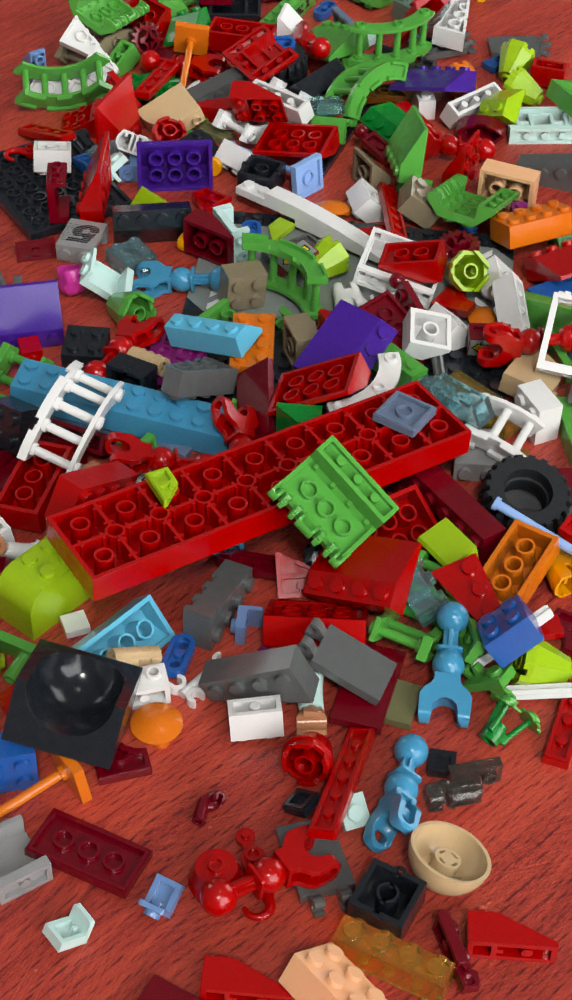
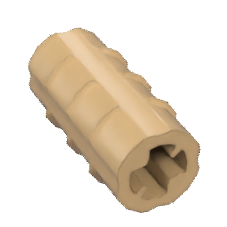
[127,346,171,377]
[106,645,162,667]

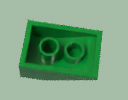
[163,6,211,47]

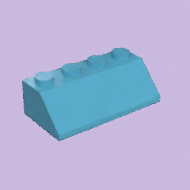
[164,313,263,358]
[72,594,175,657]

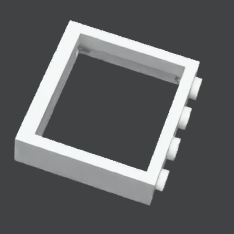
[352,227,448,310]
[535,291,572,379]

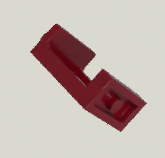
[46,161,70,224]

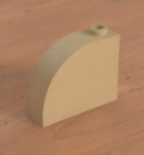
[138,82,206,131]
[498,352,561,397]

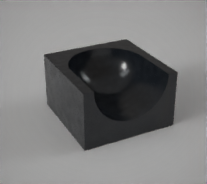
[1,639,143,770]

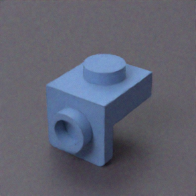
[119,154,138,183]
[230,605,263,645]
[137,873,185,921]

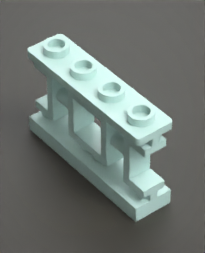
[505,106,572,144]

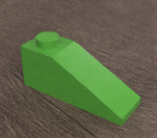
[109,39,141,77]

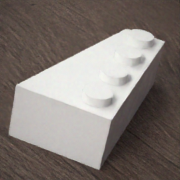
[432,0,470,52]

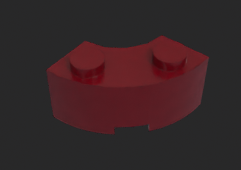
[455,114,507,144]

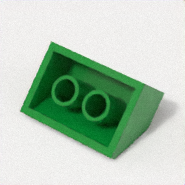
[359,102,406,143]
[276,402,323,432]

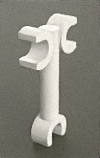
[169,652,221,709]

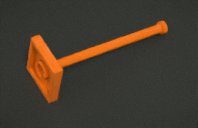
[174,21,210,88]
[0,753,92,818]

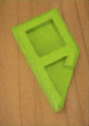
[268,217,295,241]
[145,467,178,508]

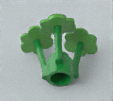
[479,688,541,748]

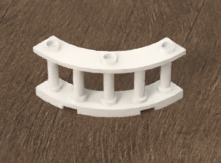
[212,76,312,144]
[326,352,401,413]
[16,360,125,473]
[435,391,546,462]

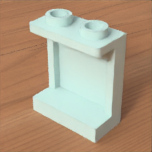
[212,203,250,263]
[79,247,134,300]

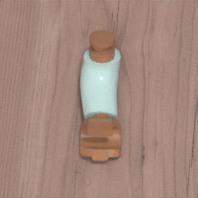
[296,657,327,736]

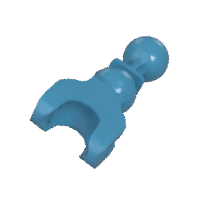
[132,261,221,299]
[417,601,472,729]
[363,734,429,854]

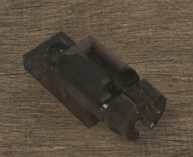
[423,756,503,814]

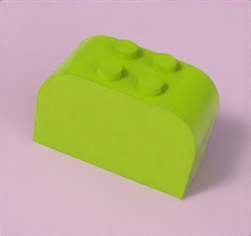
[0,536,90,641]

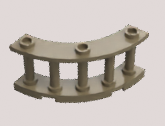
[54,24,146,65]

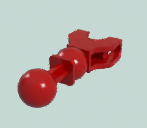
[289,20,331,59]
[139,50,227,83]
[424,122,496,162]
[83,315,165,378]
[476,322,572,368]
[211,396,259,449]
[104,432,212,474]
[199,824,342,917]

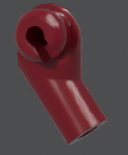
[192,790,226,826]

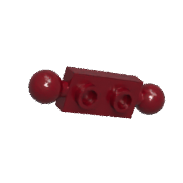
[354,124,390,167]
[389,273,425,312]

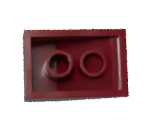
[183,208,234,266]

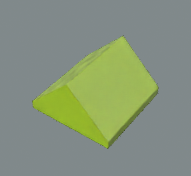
[417,517,479,566]

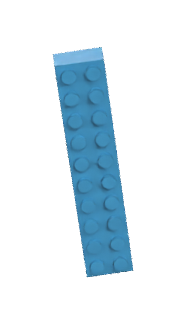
[10,358,229,455]

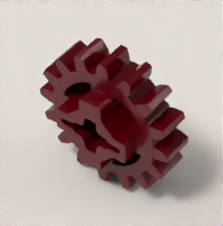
[128,21,164,55]
[439,229,480,259]

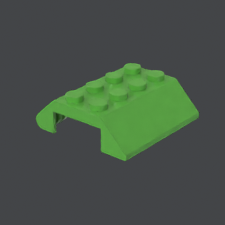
[68,0,150,35]
[427,174,520,228]
[267,435,400,569]

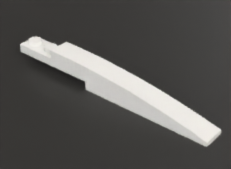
[236,180,383,263]

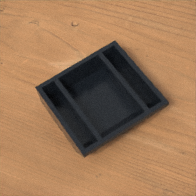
[196,0,261,22]

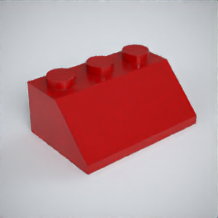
[127,0,171,44]

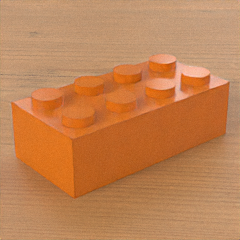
[490,200,572,250]
[229,312,275,386]
[483,519,559,605]

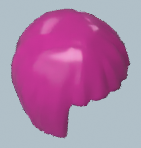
[57,264,86,296]

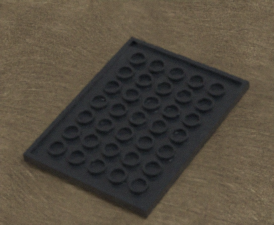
[0,140,132,240]

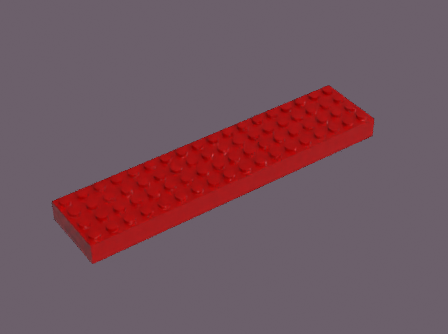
[46,380,472,602]

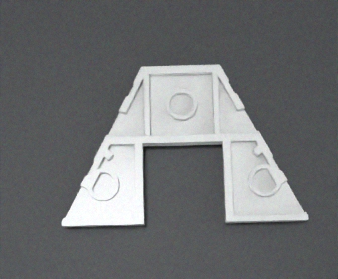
[30,15,119,94]

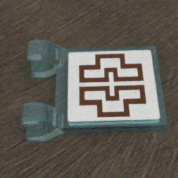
[408,2,451,42]

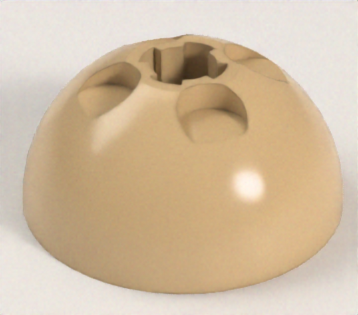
[408,821,492,896]

